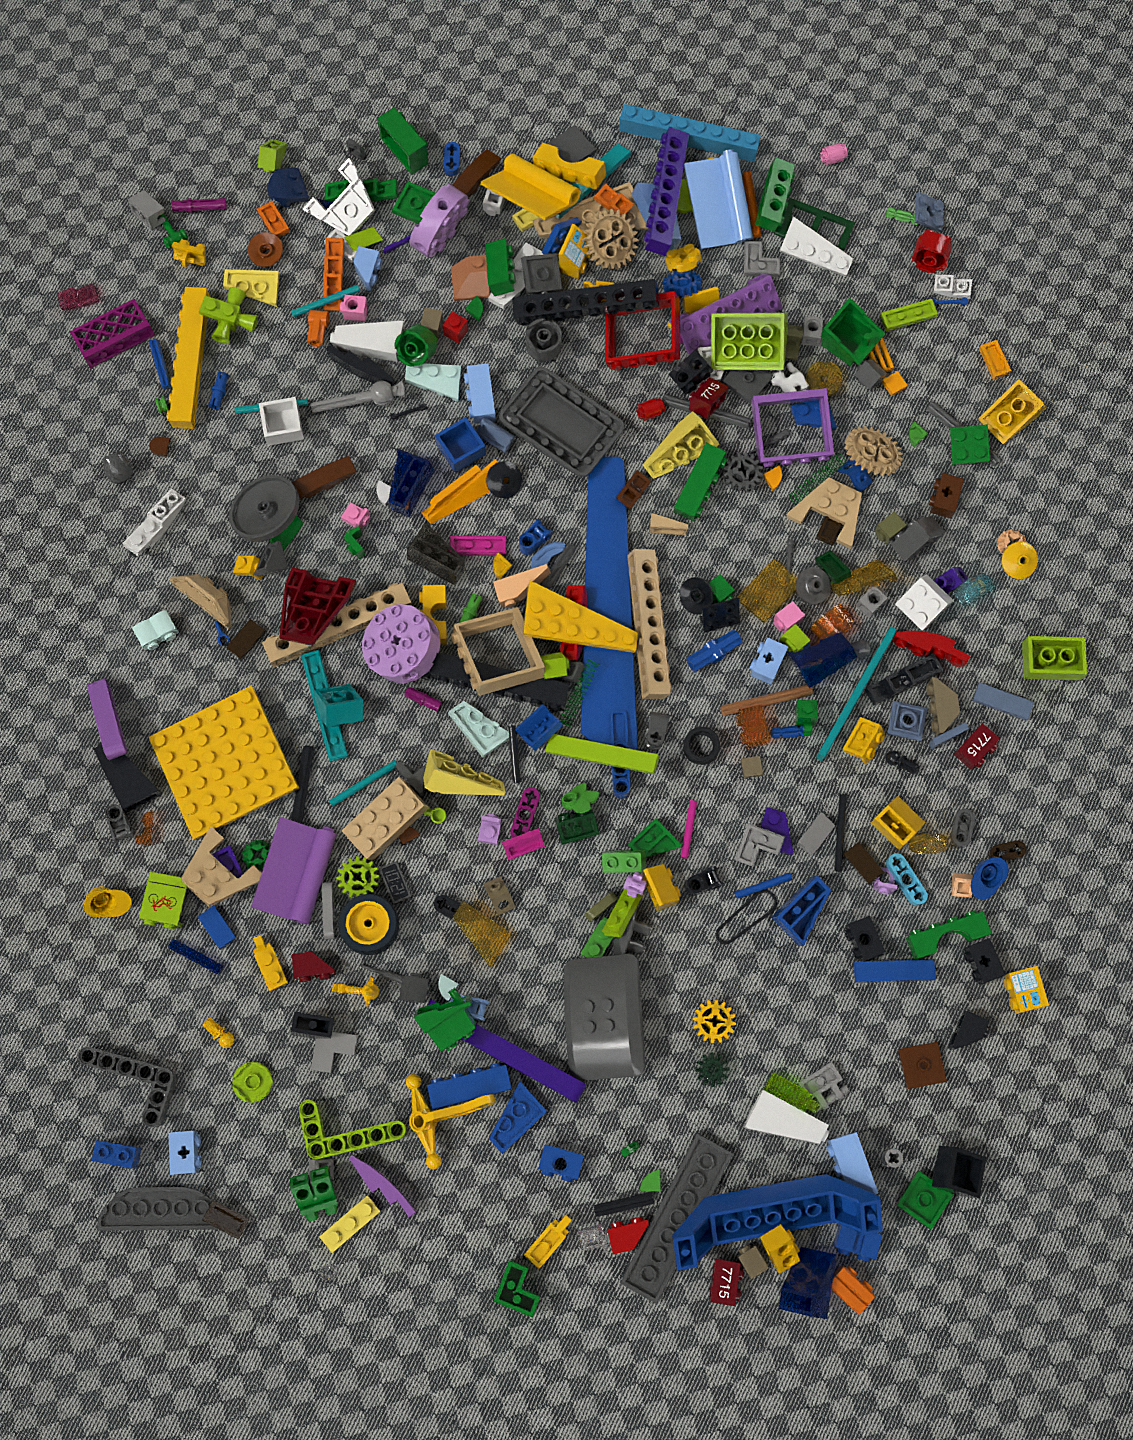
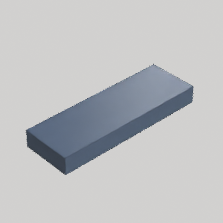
[972,682,1034,721]

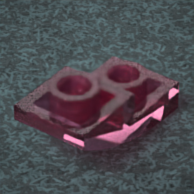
[57,283,99,310]

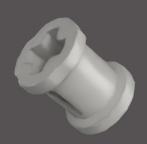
[882,1149,903,1168]

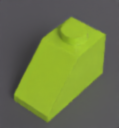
[258,139,288,173]

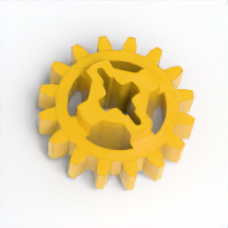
[692,999,736,1044]

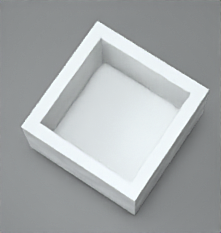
[259,397,304,446]
[895,574,954,631]

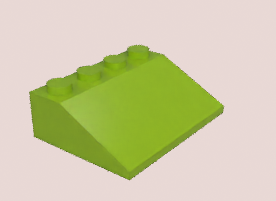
[711,312,788,370]

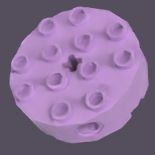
[409,183,470,257]
[362,604,441,684]

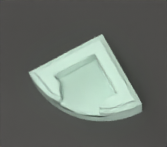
[438,974,459,1002]

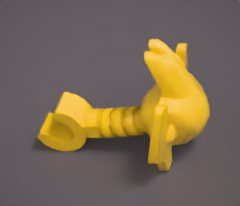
[332,976,380,1007]

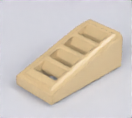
[650,513,688,535]

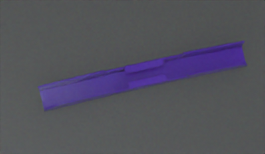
[383,235,411,254]

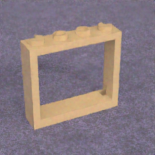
[451,607,545,696]

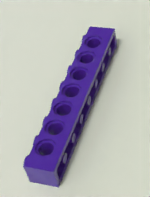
[643,127,689,256]

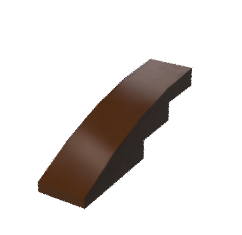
[452,149,501,198]
[291,456,357,500]

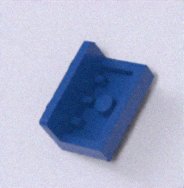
[515,704,563,751]

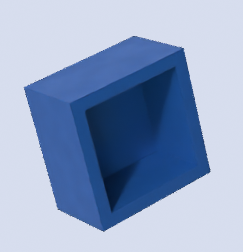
[434,417,486,473]

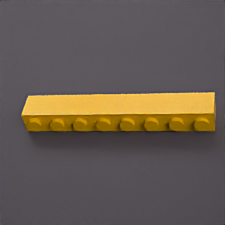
[167,287,210,429]

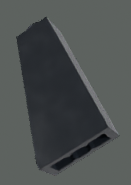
[93,742,162,813]

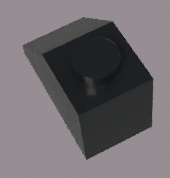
[291,1011,335,1039]
[948,1011,990,1050]

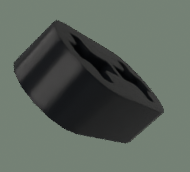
[433,895,469,923]

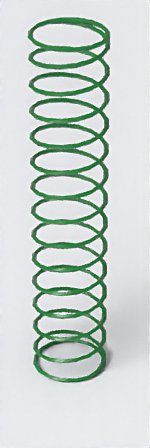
[789,453,846,504]
[559,659,600,727]

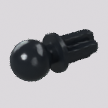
[886,750,920,775]

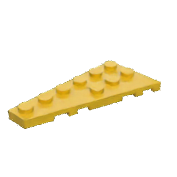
[522,580,638,653]

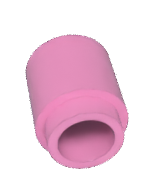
[820,143,848,165]

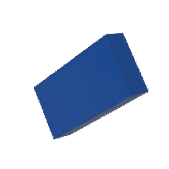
[198,906,237,950]

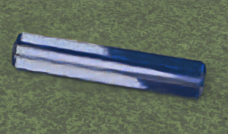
[168,939,223,974]

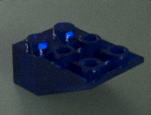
[779,1247,837,1319]

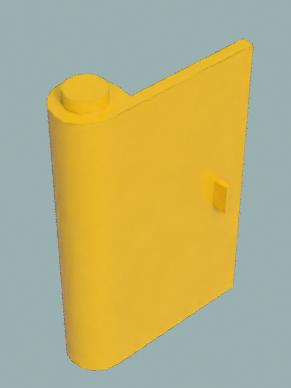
[480,153,581,221]

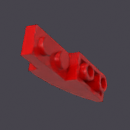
[892,631,970,667]

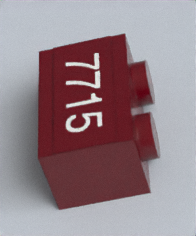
[688,377,729,419]
[953,723,1000,770]
[709,1258,743,1306]

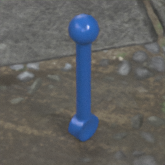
[932,297,968,306]

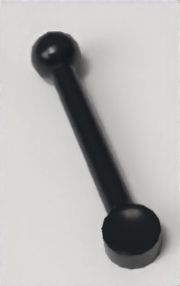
[390,404,427,420]

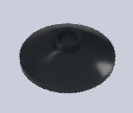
[486,461,522,499]
[680,577,713,615]

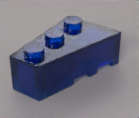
[388,449,434,518]
[787,632,857,689]

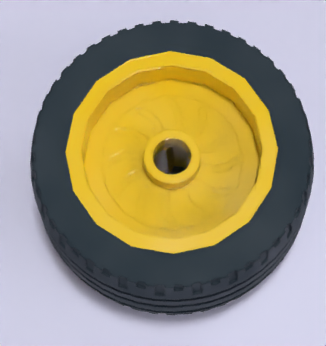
[338,894,399,955]

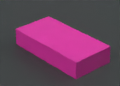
[502,828,545,860]

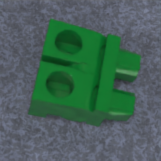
[290,1165,338,1222]

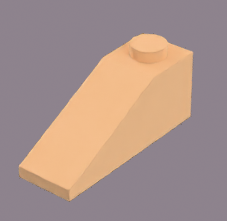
[493,564,551,608]

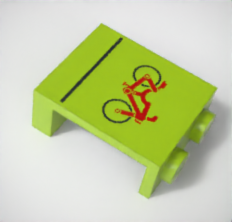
[139,872,189,930]

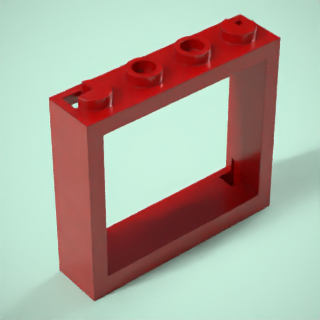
[605,291,680,370]

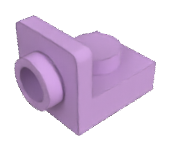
[478,814,501,845]

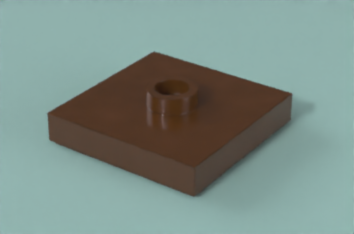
[897,1042,947,1089]

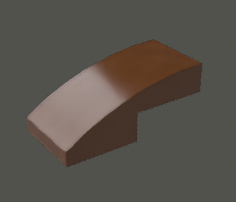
[616,470,651,509]

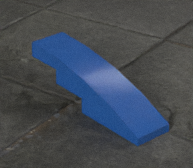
[853,960,936,983]

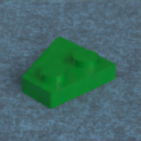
[627,818,682,858]

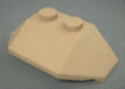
[169,574,232,630]

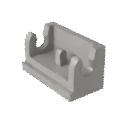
[128,190,166,231]

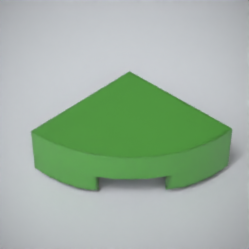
[908,421,928,448]
[640,1170,661,1192]

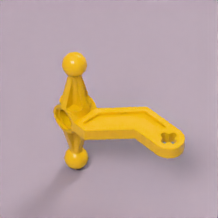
[405,1074,496,1170]

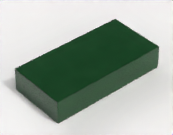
[815,550,852,584]

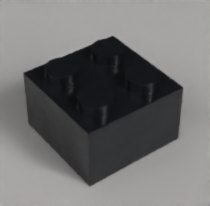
[932,1146,987,1199]

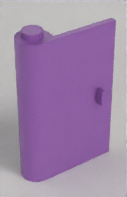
[251,817,337,925]

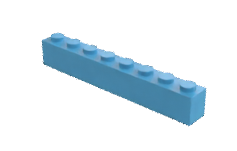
[619,104,761,162]

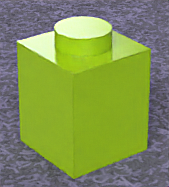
[540,652,569,679]

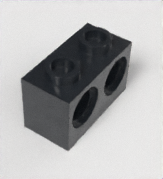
[668,350,714,395]

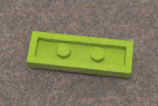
[880,299,938,332]
[602,889,646,937]

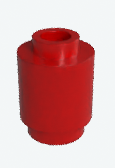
[636,398,665,421]

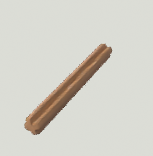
[720,684,813,716]

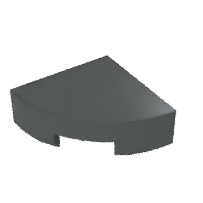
[346,138,366,160]

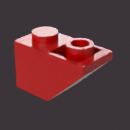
[607,1216,649,1255]

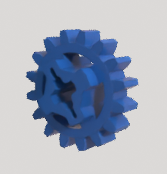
[663,271,702,298]

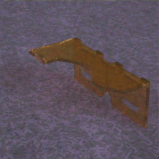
[135,810,154,845]

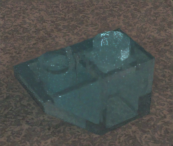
[953,573,995,607]

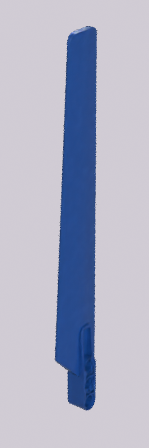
[581,456,638,799]

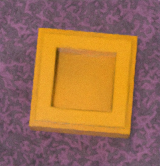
[882,371,908,397]

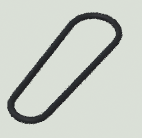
[715,890,777,944]

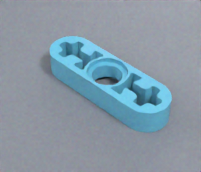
[886,853,928,906]

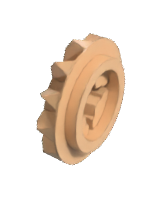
[997,529,1028,554]

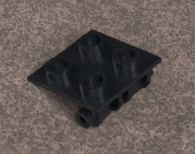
[700,597,740,633]

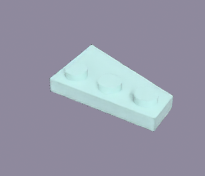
[405,363,461,402]
[448,701,509,758]

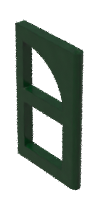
[774,198,855,251]

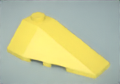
[643,411,719,479]
[423,749,506,796]

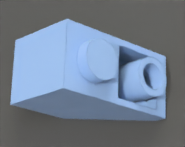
[353,246,383,291]

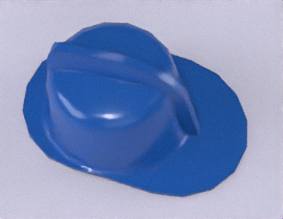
[970,857,1009,900]

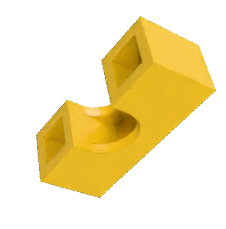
[419,585,447,645]

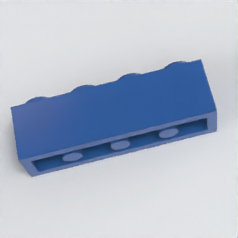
[427,1062,512,1110]

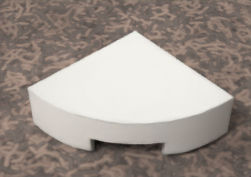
[377,480,396,506]

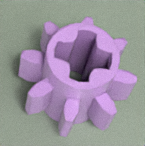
[624,872,647,898]

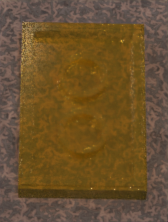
[737,559,797,624]

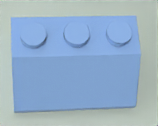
[826,1132,878,1194]

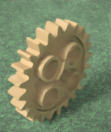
[583,209,639,270]
[845,426,903,476]

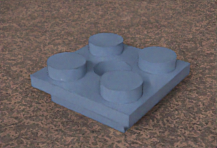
[915,192,944,232]
[887,701,927,741]

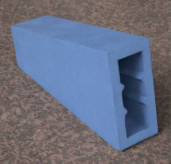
[632,183,681,250]

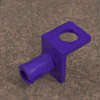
[933,567,970,594]

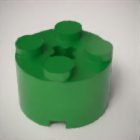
[394,324,438,367]

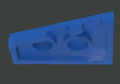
[489,1082,547,1154]

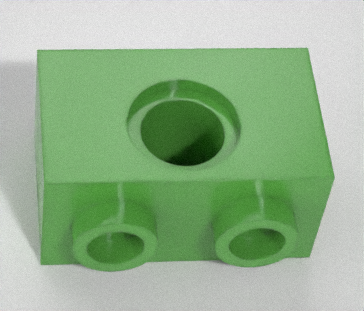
[602,850,646,873]

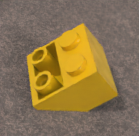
[871,796,926,850]

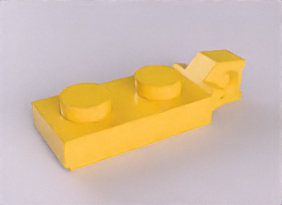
[253,935,288,992]
[524,1215,572,1269]

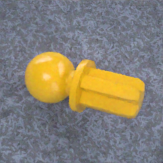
[202,1017,235,1048]

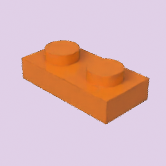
[257,201,290,238]

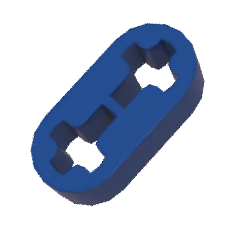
[443,142,460,176]

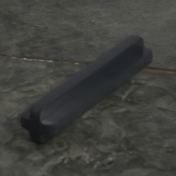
[594,1192,654,1217]

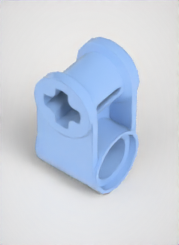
[450,995,489,1021]

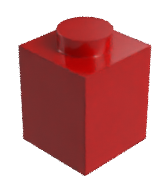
[442,311,469,344]

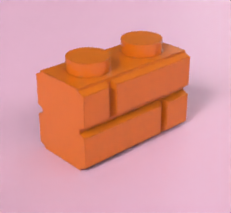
[826,1265,875,1315]

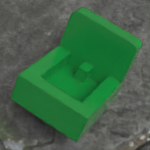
[344,526,365,560]

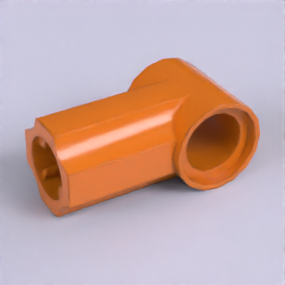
[307,310,329,347]

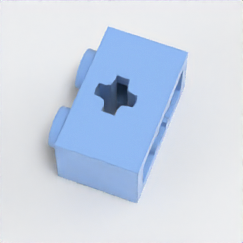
[749,637,788,685]
[169,1130,202,1175]

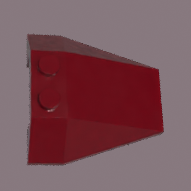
[279,567,357,646]

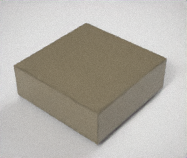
[740,756,763,779]

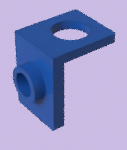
[837,459,873,492]

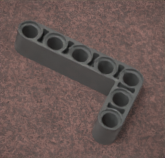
[78,1047,177,1127]

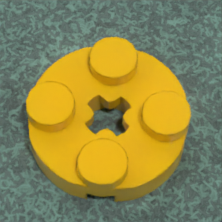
[665,244,702,272]

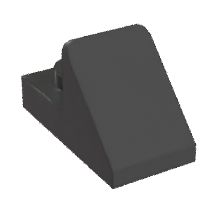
[395,761,426,798]

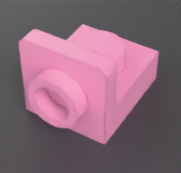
[341,502,371,529]

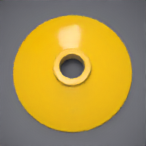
[1001,542,1038,579]

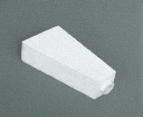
[330,321,405,362]
[743,1090,829,1144]

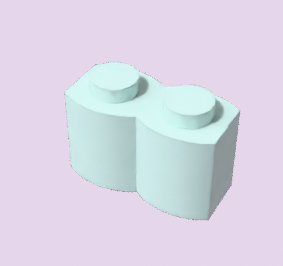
[132,610,179,651]

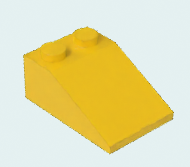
[978,379,1047,445]

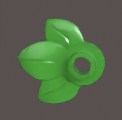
[562,783,599,813]

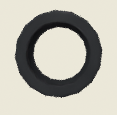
[683,727,720,765]

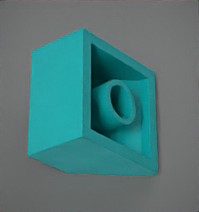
[314,684,363,727]

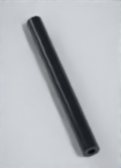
[834,794,847,872]

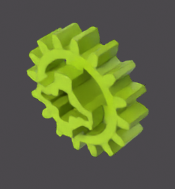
[336,856,380,899]

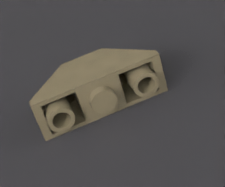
[926,677,960,737]

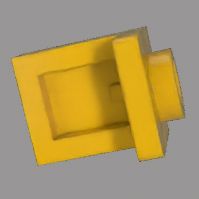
[233,556,263,580]

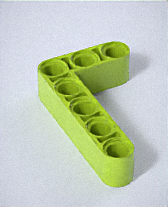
[299,1100,407,1159]

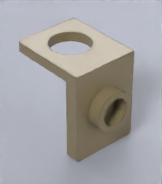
[483,876,515,916]

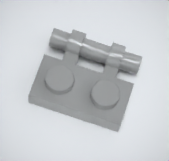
[797,1062,850,1113]

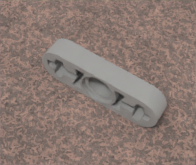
[322,882,335,940]

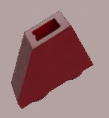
[292,951,336,983]

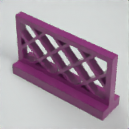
[69,299,155,369]

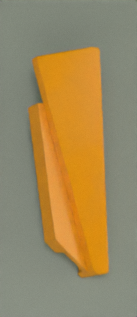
[422,459,508,524]

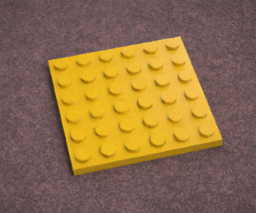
[149,685,299,840]

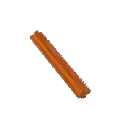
[742,171,762,239]

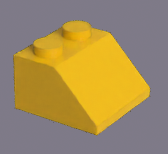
[642,864,681,912]

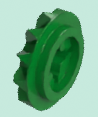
[242,840,271,871]

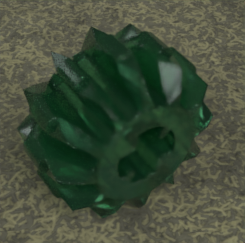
[695,1052,730,1087]

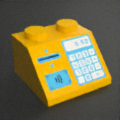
[559,224,592,279]
[1003,966,1049,1014]

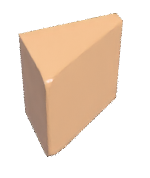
[952,873,973,898]

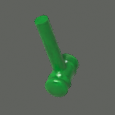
[158,213,188,249]

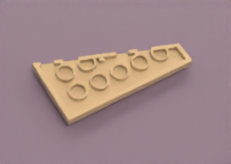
[533,182,648,239]

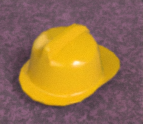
[83,886,132,917]

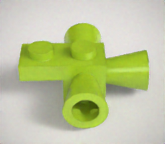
[199,287,258,344]

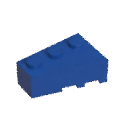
[771,875,831,946]

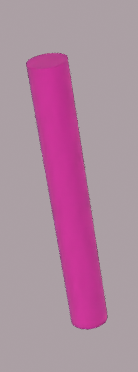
[681,800,697,859]

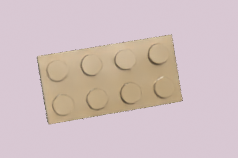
[341,777,430,861]

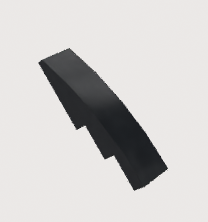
[326,344,395,386]
[864,654,943,706]

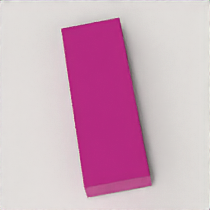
[450,536,506,556]

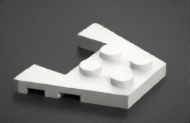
[303,158,375,236]

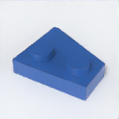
[542,217,582,254]
[790,400,837,431]

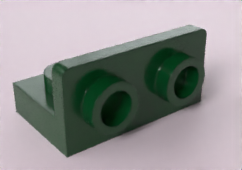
[554,809,599,845]

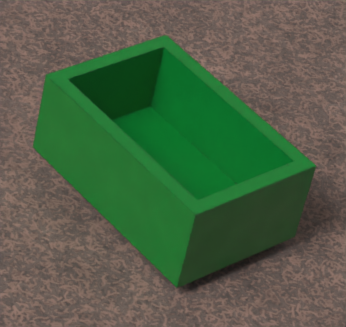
[377,107,429,175]

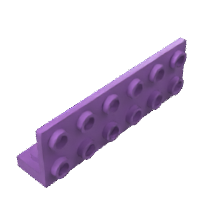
[669,274,782,355]

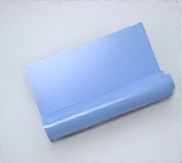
[684,149,754,250]

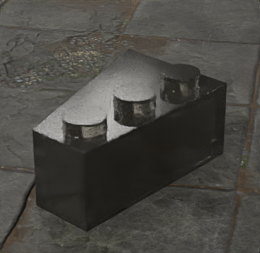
[407,520,465,585]

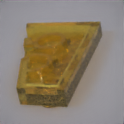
[830,559,897,596]
[452,901,512,968]

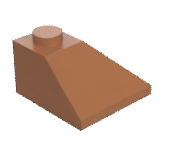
[451,255,490,301]

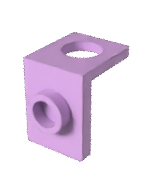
[873,867,898,895]

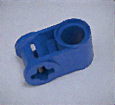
[519,519,553,555]

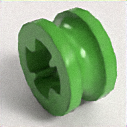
[155,396,169,414]

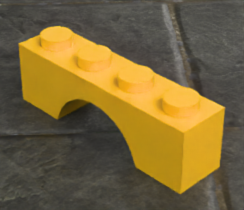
[533,143,606,189]

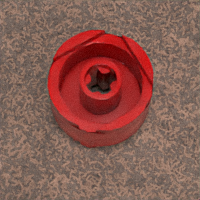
[912,230,952,273]

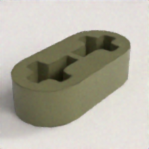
[584,891,619,923]

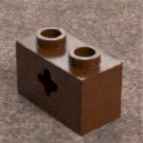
[928,473,964,519]

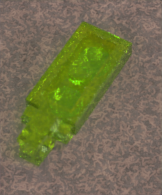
[763,1073,820,1113]

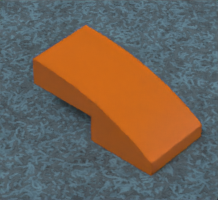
[593,183,634,215]

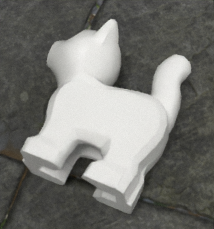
[771,362,809,393]

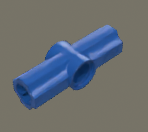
[686,629,743,673]

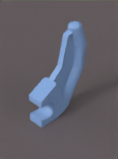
[531,542,566,569]

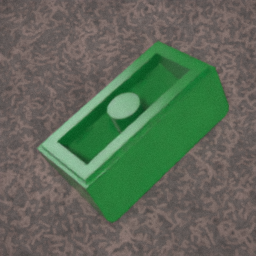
[269,515,303,551]

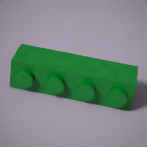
[674,442,728,522]

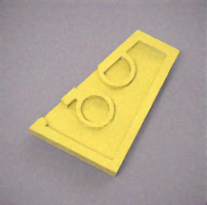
[223,269,280,307]

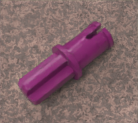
[404,687,443,713]

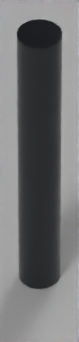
[508,725,521,784]

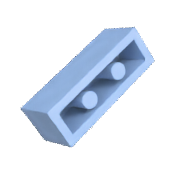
[464,363,496,424]

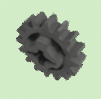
[723,452,763,493]

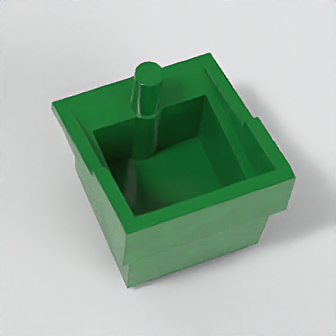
[820,298,885,367]
[414,987,476,1052]

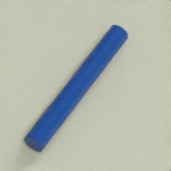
[734,872,792,899]

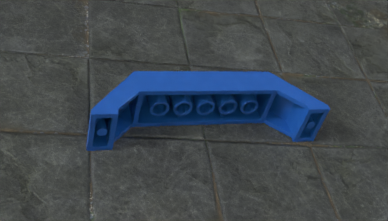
[672,1174,883,1271]

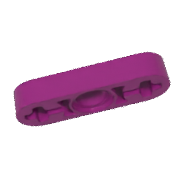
[510,787,540,838]

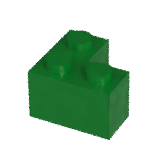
[493,1259,540,1318]

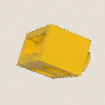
[760,1224,800,1274]

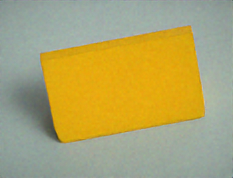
[682,287,719,314]

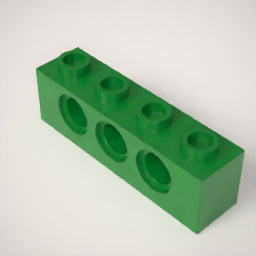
[755,157,796,232]

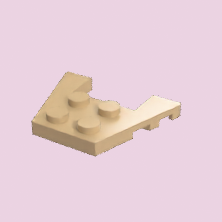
[786,477,862,549]
[181,827,262,907]

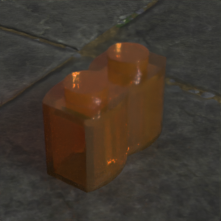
[810,603,855,645]
[735,705,771,749]

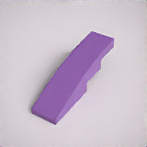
[349,1156,417,1217]

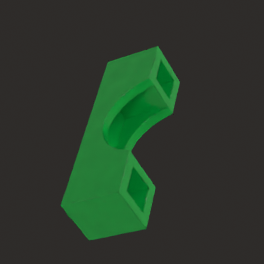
[906,910,992,960]

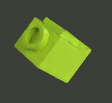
[779,624,811,656]

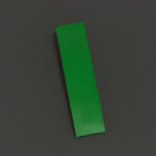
[325,178,398,202]

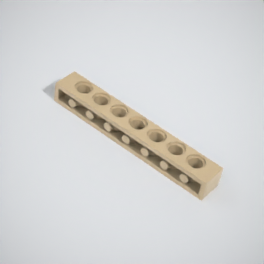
[627,549,672,699]
[262,583,412,668]

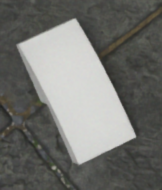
[934,275,972,299]

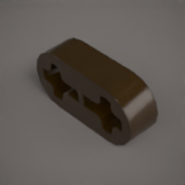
[988,840,1026,862]

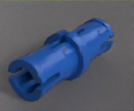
[208,371,229,410]

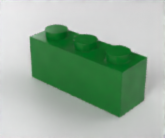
[485,238,516,297]

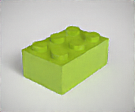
[1022,636,1087,680]

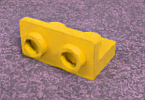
[843,717,885,764]

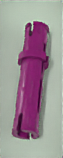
[171,198,227,213]

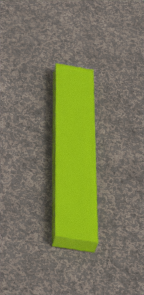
[545,734,660,775]

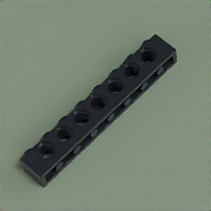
[513,279,659,326]

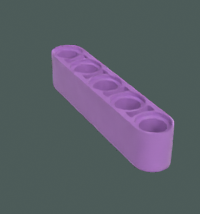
[87,678,128,760]

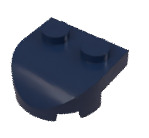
[267,167,309,207]

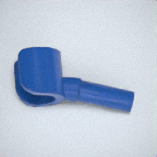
[215,621,230,646]

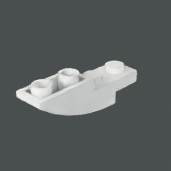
[123,489,186,556]

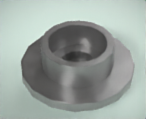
[796,567,831,604]

